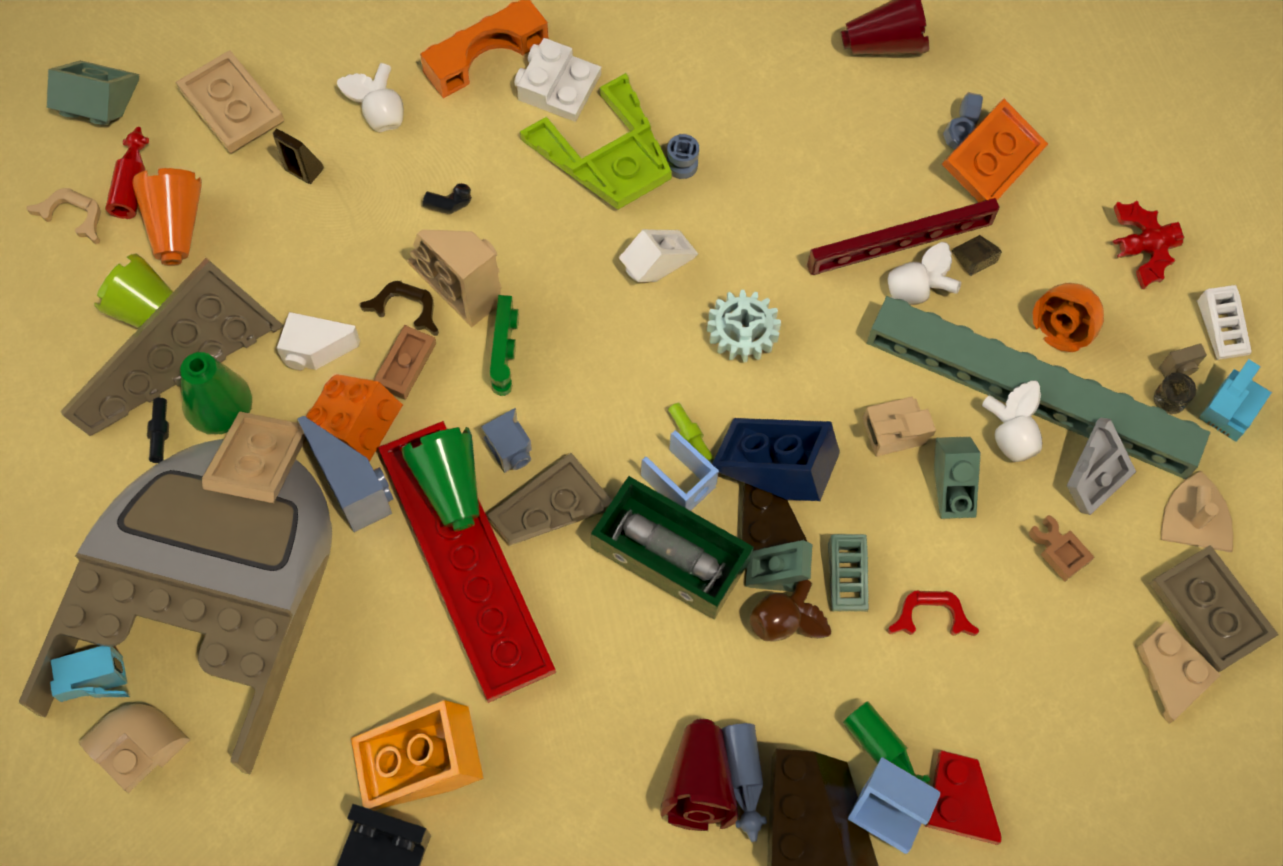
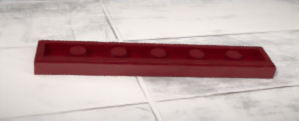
[807,198,1000,275]

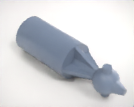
[722,723,767,842]

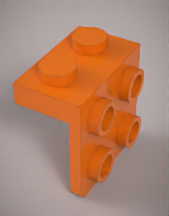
[306,374,403,462]

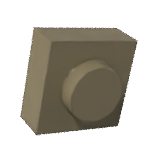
[1159,343,1207,378]

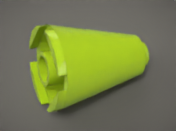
[94,253,173,328]

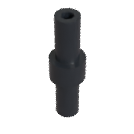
[147,397,169,463]

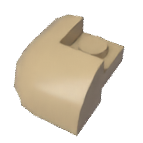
[79,704,190,793]

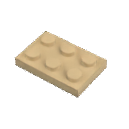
[176,50,284,153]
[202,412,306,503]

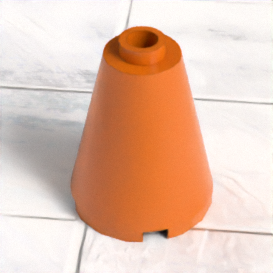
[133,168,202,265]

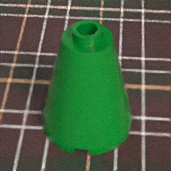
[180,352,253,434]
[401,427,480,531]

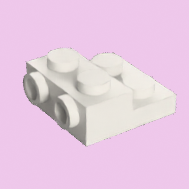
[514,38,601,122]

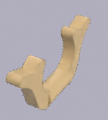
[26,188,101,244]

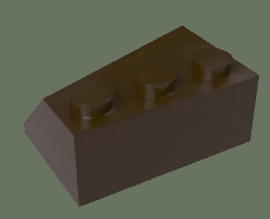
[767,749,879,866]

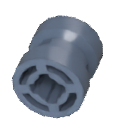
[666,134,699,179]

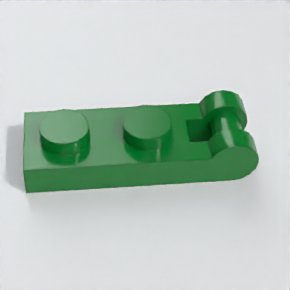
[490,295,519,396]

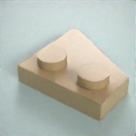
[1138,621,1221,724]

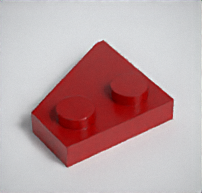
[926,750,1002,845]

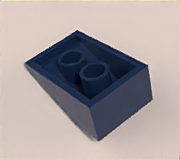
[712,418,840,501]

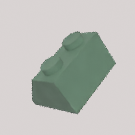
[46,60,139,125]

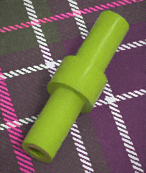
[668,403,714,463]

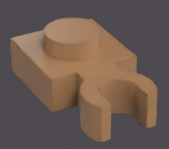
[1029,515,1095,582]

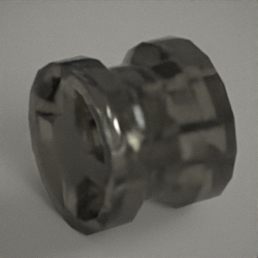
[1153,372,1197,414]

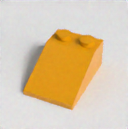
[351,700,484,810]

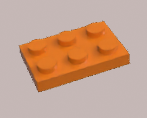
[942,99,1048,202]

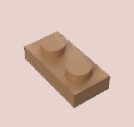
[374,325,436,400]

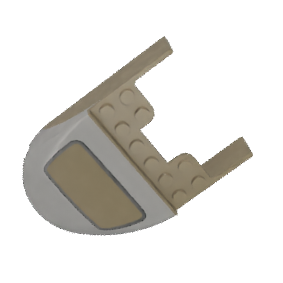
[19,439,332,775]

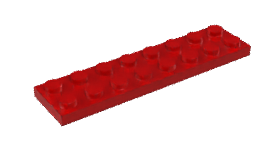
[378,421,556,703]

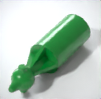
[843,701,930,785]

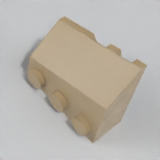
[407,230,502,328]

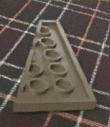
[61,258,284,436]

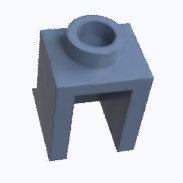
[481,408,532,473]

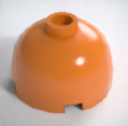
[1032,283,1104,352]

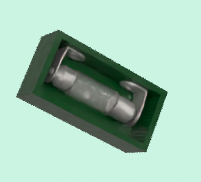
[591,476,754,620]

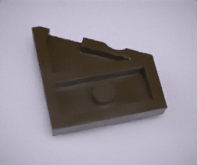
[742,483,808,551]

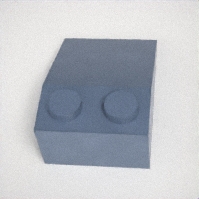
[297,416,394,532]

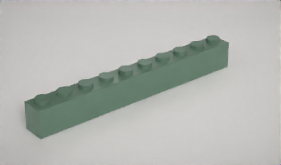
[866,296,1210,480]

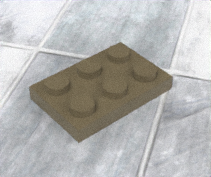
[1149,545,1279,672]

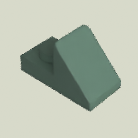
[746,540,812,592]

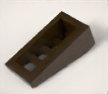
[273,128,324,184]

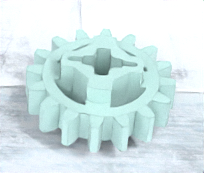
[707,290,781,362]

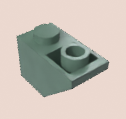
[934,437,981,519]

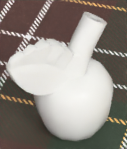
[337,63,404,132]
[888,242,961,305]
[982,381,1042,462]

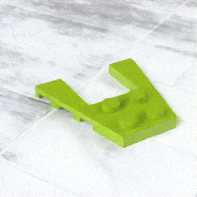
[520,73,672,210]

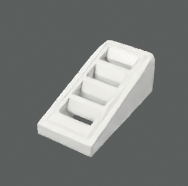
[1197,285,1252,360]

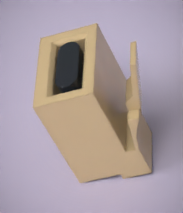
[863,396,936,457]

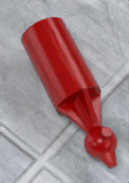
[105,127,149,219]

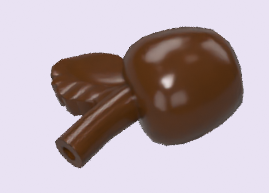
[750,580,832,642]

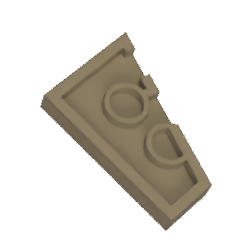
[487,453,612,546]

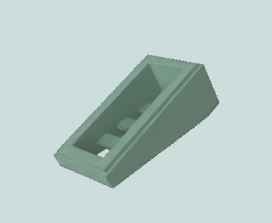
[828,534,869,612]

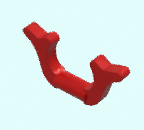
[887,590,979,636]

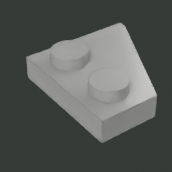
[1067,417,1136,515]

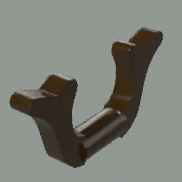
[360,281,439,336]

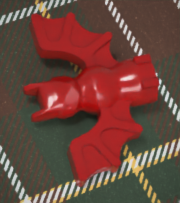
[1113,201,1185,290]

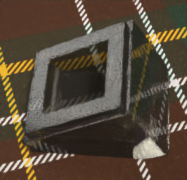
[952,235,1002,276]

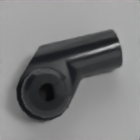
[423,183,472,214]

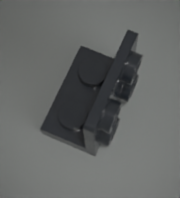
[337,804,431,866]

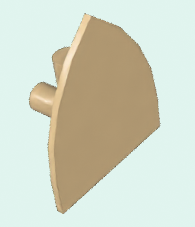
[1161,471,1233,552]

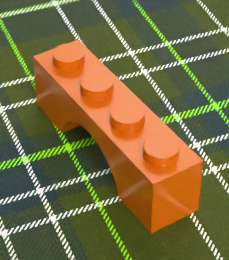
[420,0,549,98]

